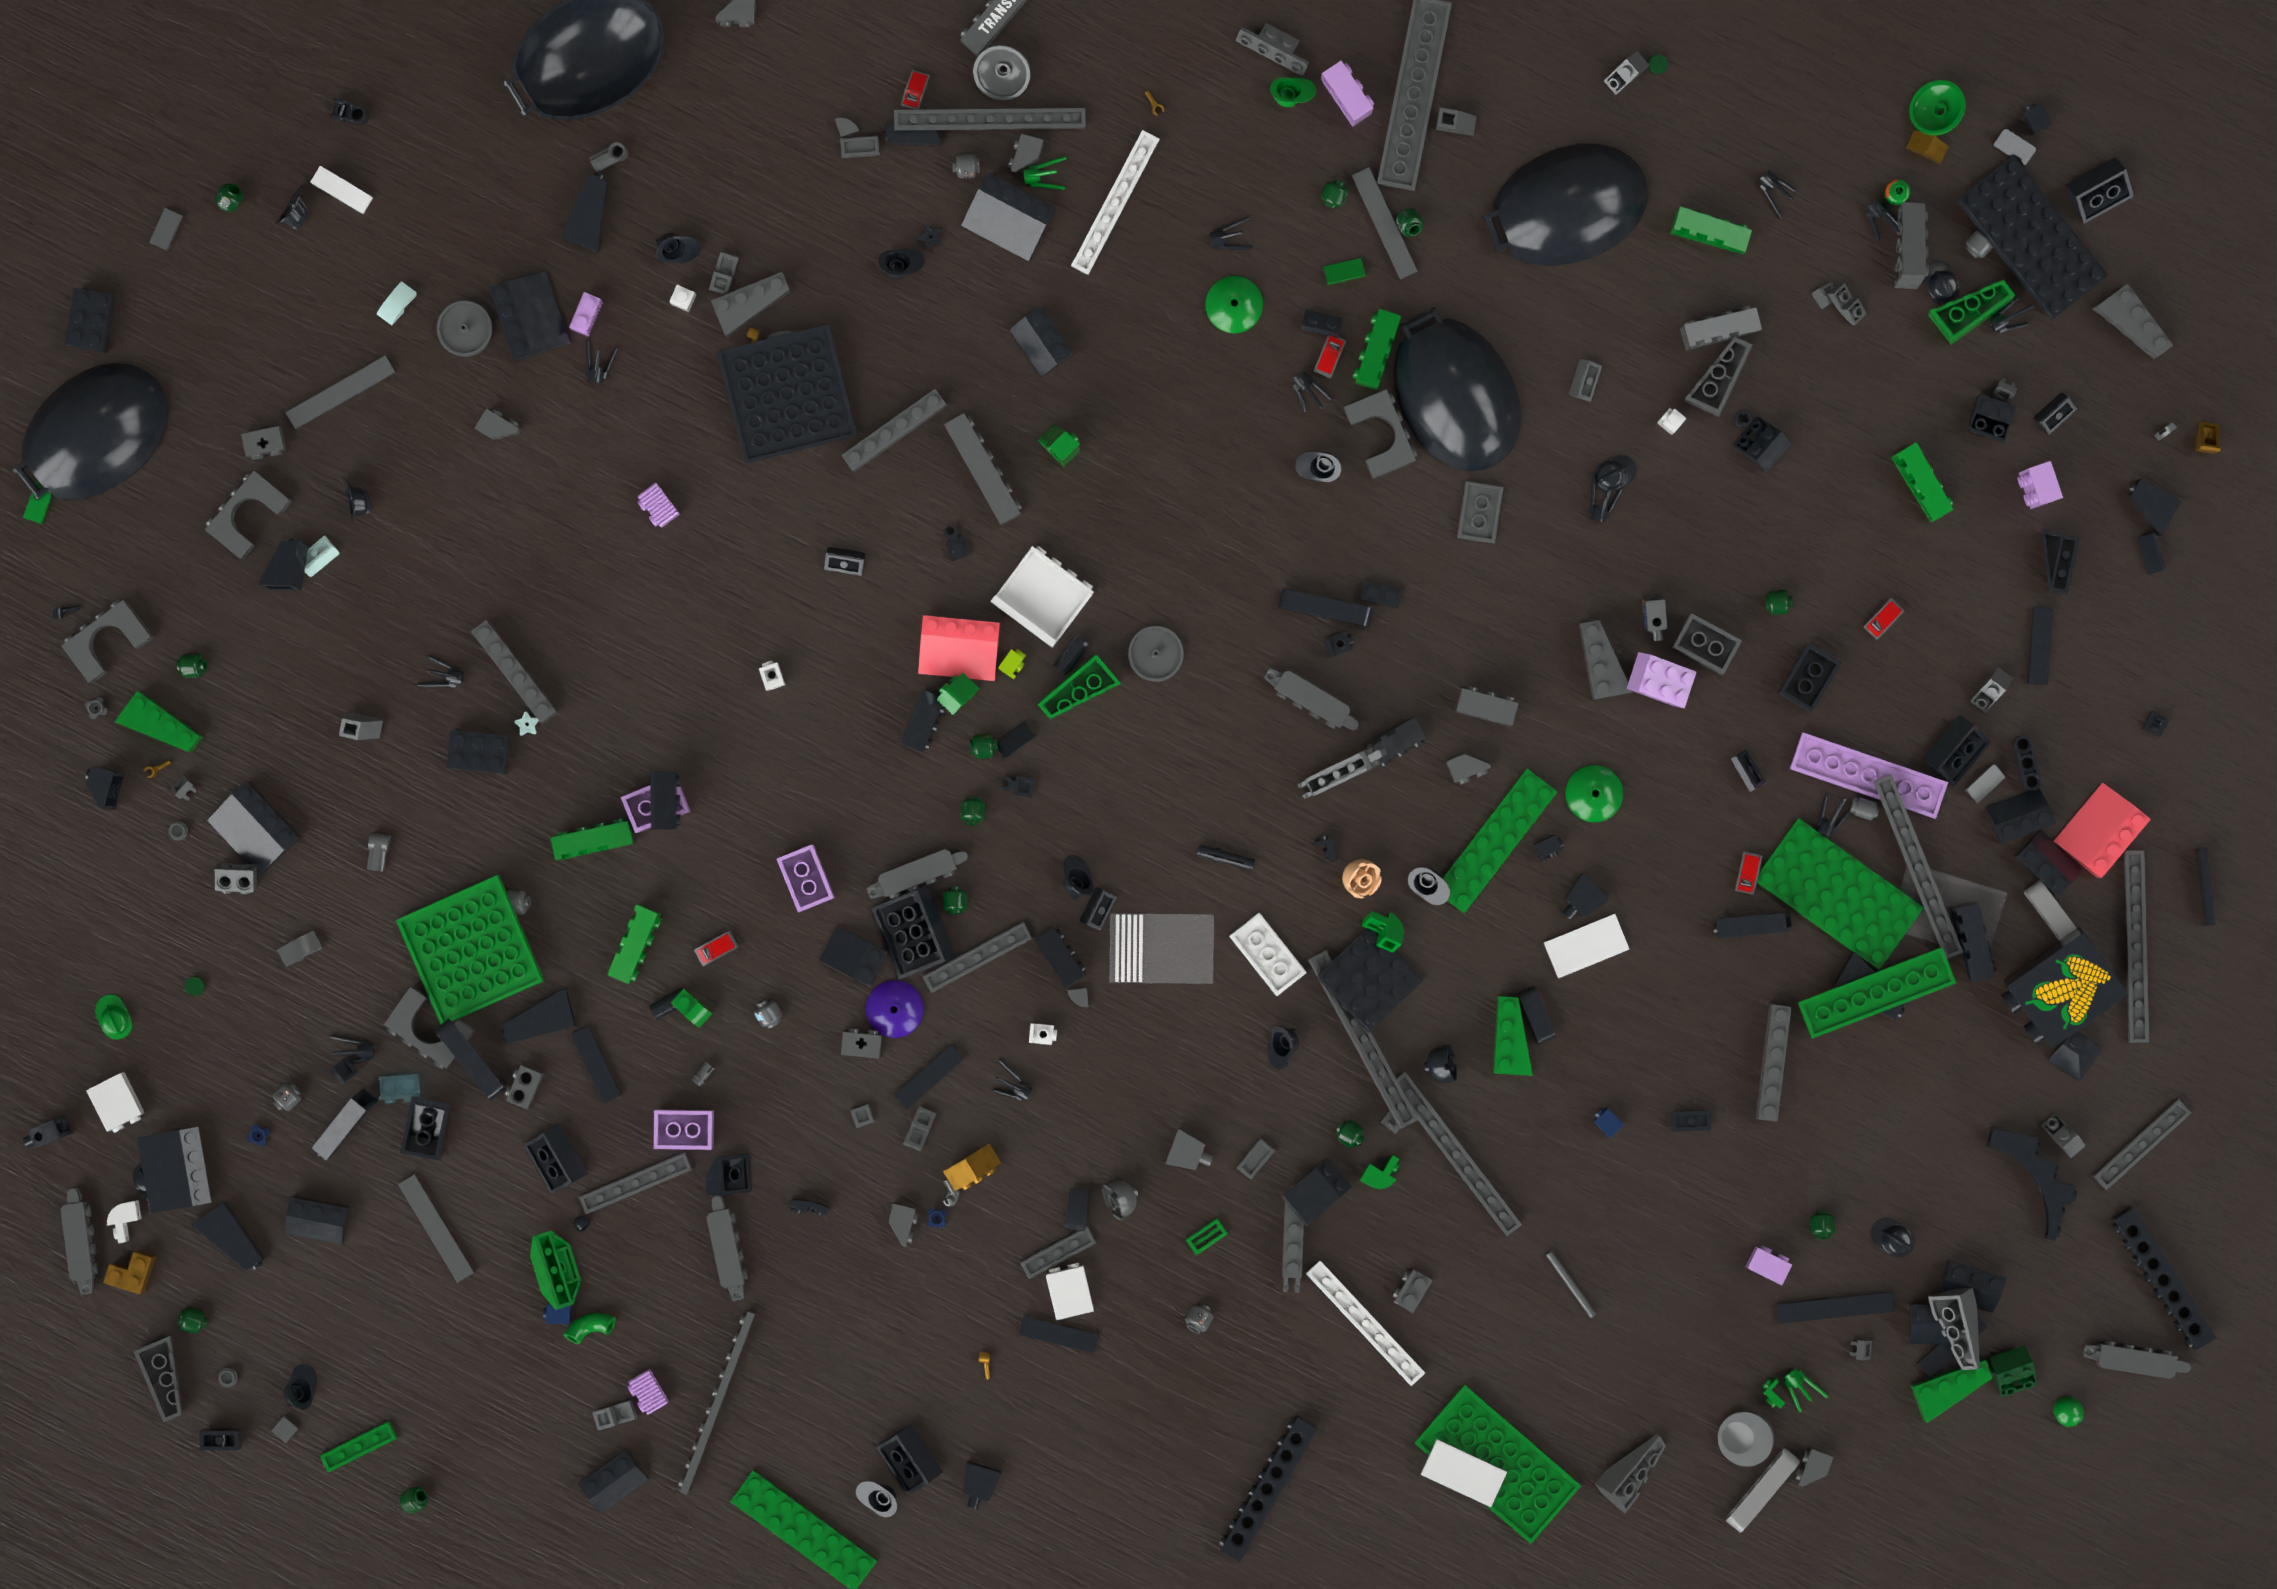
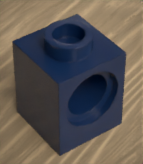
[1593,1108,1624,1138]
[543,1303,572,1324]

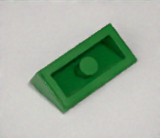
[1323,258,1365,285]

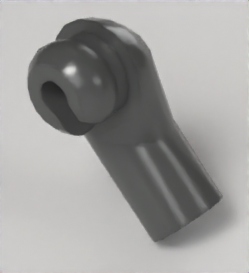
[944,1179,960,1207]

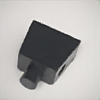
[1562,873,1609,920]
[23,1116,73,1148]
[963,1461,1002,1509]

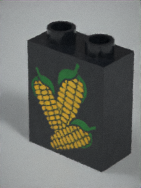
[2001,927,2129,1048]

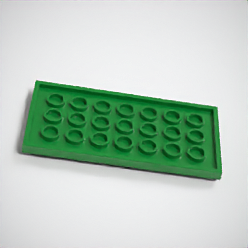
[1757,818,1924,970]
[1414,1384,1581,1544]

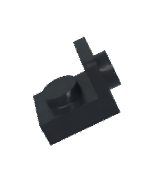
[1314,835,1337,862]

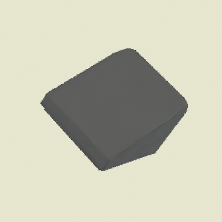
[1812,281,1835,309]

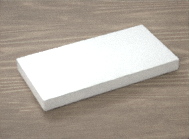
[1229,913,1307,996]
[1544,914,1629,978]
[1421,1439,1507,1507]

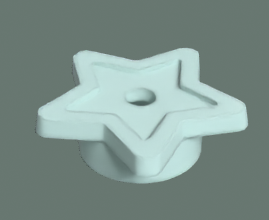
[514,711,539,736]

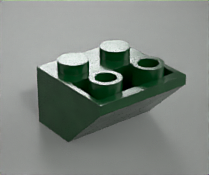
[1989,1345,2038,1398]

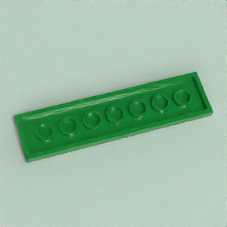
[1443,769,1557,913]
[1797,947,1956,1038]
[730,1470,877,1589]

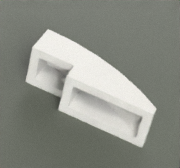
[311,166,373,214]

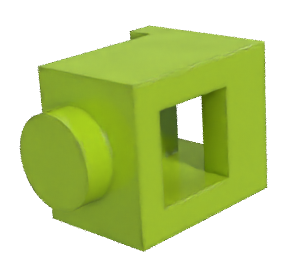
[998,649,1026,679]

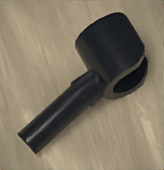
[53,606,80,619]

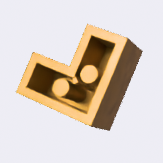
[943,1143,1001,1191]
[103,1250,156,1294]

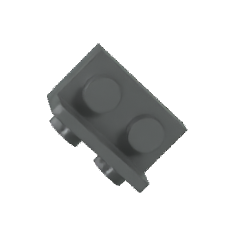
[1392,1268,1433,1313]

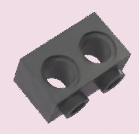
[215,863,257,894]
[505,1065,544,1110]

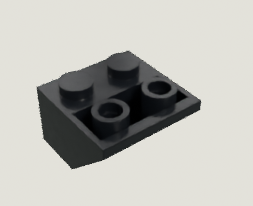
[1967,394,2017,443]
[1733,417,1792,472]

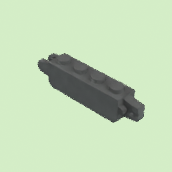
[1264,668,1359,731]
[1297,747,1388,799]
[866,849,968,899]
[1282,1185,1304,1293]
[60,1187,99,1295]
[706,1196,748,1301]
[2083,1340,2191,1379]

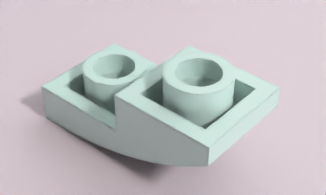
[377,281,416,325]

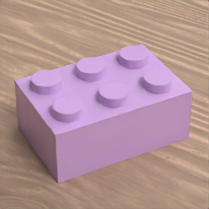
[1321,61,1374,127]
[2018,461,2063,509]
[1626,652,1696,708]
[621,786,691,833]
[777,844,835,912]
[654,1109,714,1150]

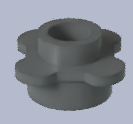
[85,697,107,719]

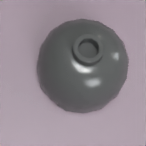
[1102,1180,1138,1220]

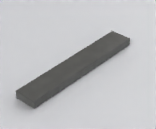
[1352,168,1418,280]
[286,355,396,429]
[922,922,1033,993]
[2092,1098,2191,1190]
[579,1152,693,1214]
[398,1174,475,1283]

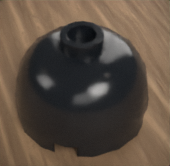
[1425,1045,1457,1083]

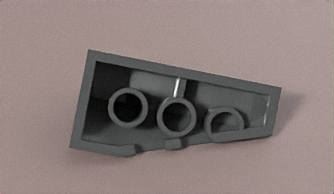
[1928,1288,1980,1370]
[1595,1434,1666,1513]

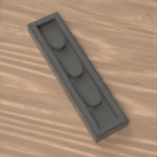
[1020,1226,1097,1279]

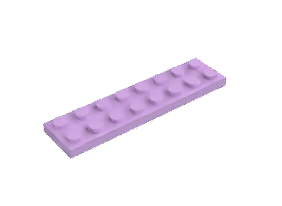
[1790,733,1948,819]

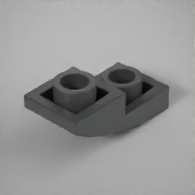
[1828,283,1866,325]
[277,931,322,967]

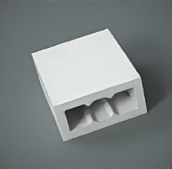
[86,1072,145,1133]
[1046,1263,1094,1320]

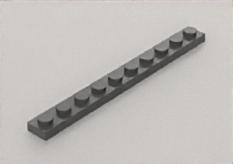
[893,108,1086,131]
[1873,774,1963,958]
[2124,850,2149,1043]
[1308,951,1418,1129]
[1396,1072,1522,1236]
[678,1310,756,1495]

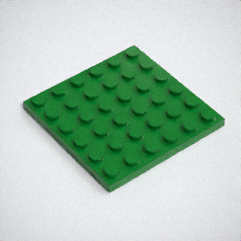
[396,875,545,1024]

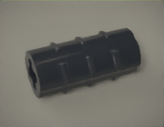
[1053,635,1089,675]
[649,987,684,1020]

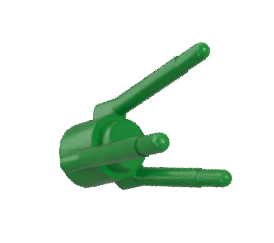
[1024,156,1067,190]
[1784,1368,1829,1412]

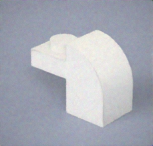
[107,1200,142,1243]

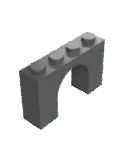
[1343,389,1417,479]
[205,471,292,560]
[62,600,154,683]
[384,986,476,1069]

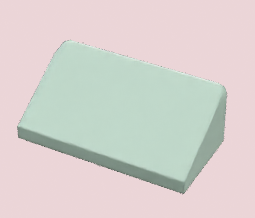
[304,535,339,577]

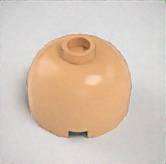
[1342,859,1382,898]

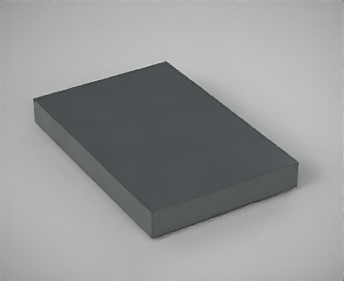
[1457,481,1504,544]

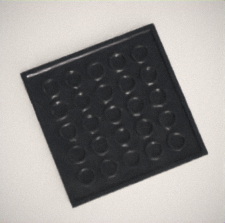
[717,324,857,464]

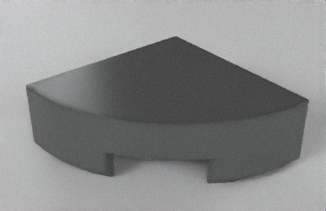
[835,118,859,138]
[2154,422,2177,441]
[1067,988,1089,1007]

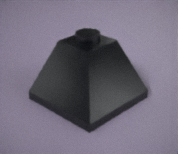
[2048,1031,2102,1081]
[706,1154,751,1196]

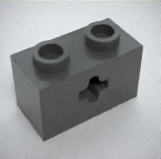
[241,426,287,460]
[841,1028,882,1059]

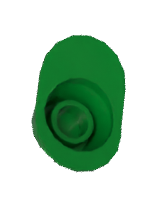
[1270,77,1316,107]
[95,995,132,1040]

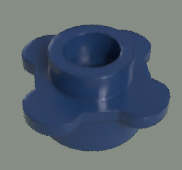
[248,1124,270,1146]
[927,1208,947,1228]

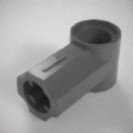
[589,142,629,173]
[367,832,391,872]

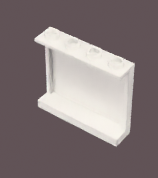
[991,546,1094,648]

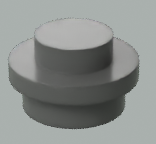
[169,822,188,841]
[218,1368,238,1387]

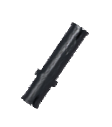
[1196,844,1255,871]

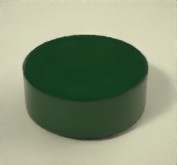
[1648,55,1668,75]
[185,977,205,996]

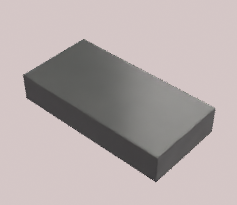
[840,136,880,158]
[149,208,183,251]
[1236,1138,1275,1180]

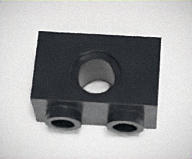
[199,1429,242,1450]

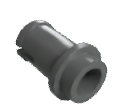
[691,1061,715,1087]

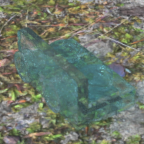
[379,1074,420,1104]

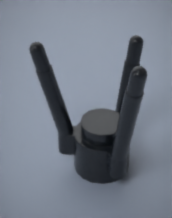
[1759,170,1797,219]
[1866,199,1901,241]
[1210,216,1252,250]
[1989,296,2034,334]
[586,337,618,384]
[1292,371,1333,412]
[1589,474,1623,523]
[417,655,464,688]
[1816,793,1851,838]
[330,1035,374,1064]
[993,1059,1033,1101]

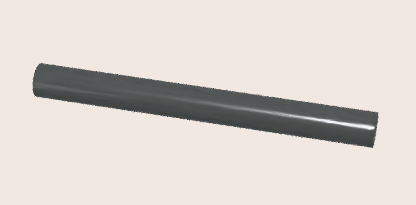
[1546,1251,1596,1318]

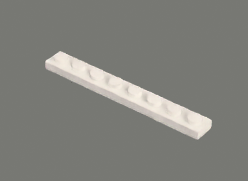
[1071,130,1159,275]
[1306,1260,1425,1386]

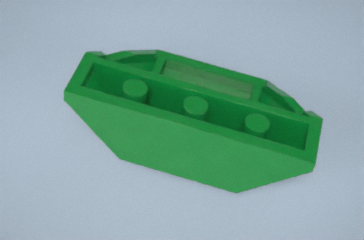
[530,1231,581,1310]

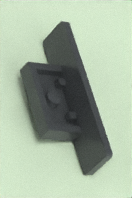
[1236,23,1309,76]

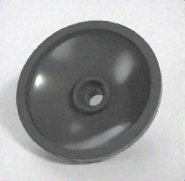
[973,44,1031,100]

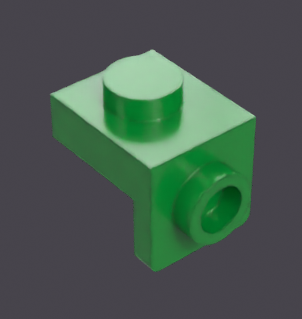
[1761,1377,1785,1409]

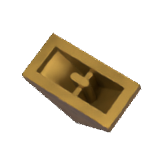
[1906,130,1949,164]
[2195,421,2221,454]

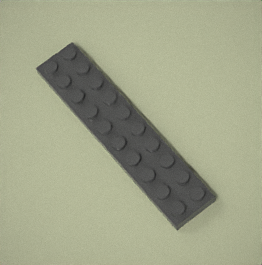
[1377,0,1452,191]

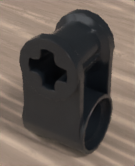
[330,98,369,125]

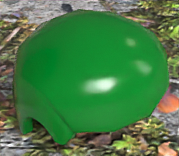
[2053,1395,2084,1427]

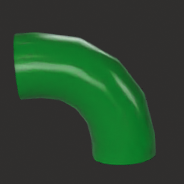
[564,1312,616,1344]

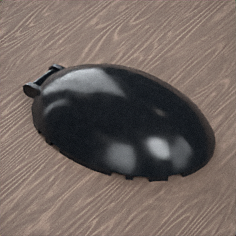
[502,0,664,120]
[1482,143,1648,266]
[1394,307,1521,472]
[12,363,168,501]

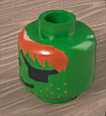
[1884,179,1911,205]

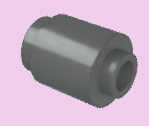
[1849,797,1880,820]

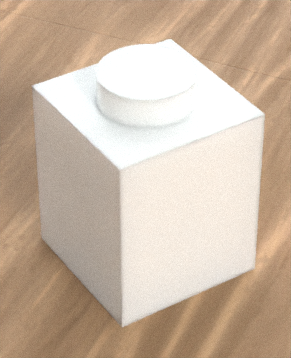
[669,285,696,312]

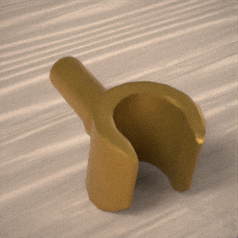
[1145,91,1164,116]
[747,328,760,343]
[144,760,171,778]
[979,1352,990,1379]

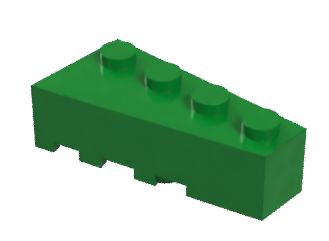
[1670,207,1752,254]
[1928,280,2015,345]
[1353,309,1401,391]
[1037,424,1080,467]
[1891,442,1953,522]
[1036,653,1121,719]
[115,691,203,752]
[550,818,635,860]
[607,904,662,984]
[1493,996,1533,1076]
[1910,1358,1992,1423]

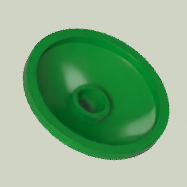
[1909,80,1966,136]
[1206,276,1263,334]
[1565,765,1623,822]

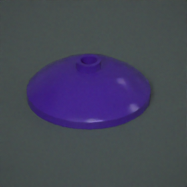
[866,980,924,1038]

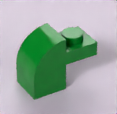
[1362,911,1404,953]
[671,989,713,1028]
[1359,1154,1400,1189]

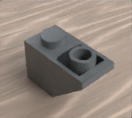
[715,0,756,28]
[1604,51,1650,95]
[1436,108,1477,136]
[1009,134,1044,174]
[475,408,521,440]
[1970,667,2013,713]
[339,711,384,740]
[1446,754,1491,785]
[2041,1113,2085,1158]
[889,1202,919,1246]
[1795,1447,1834,1487]

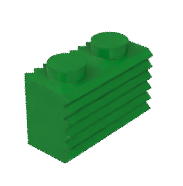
[937,673,980,715]

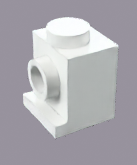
[1657,408,1686,435]
[759,660,786,691]
[1029,1023,1057,1045]

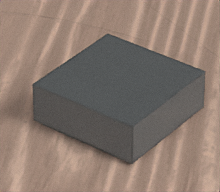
[850,1104,875,1128]
[271,1416,299,1443]

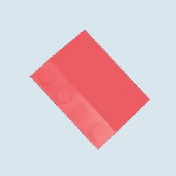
[918,615,1000,681]
[2054,783,2151,878]

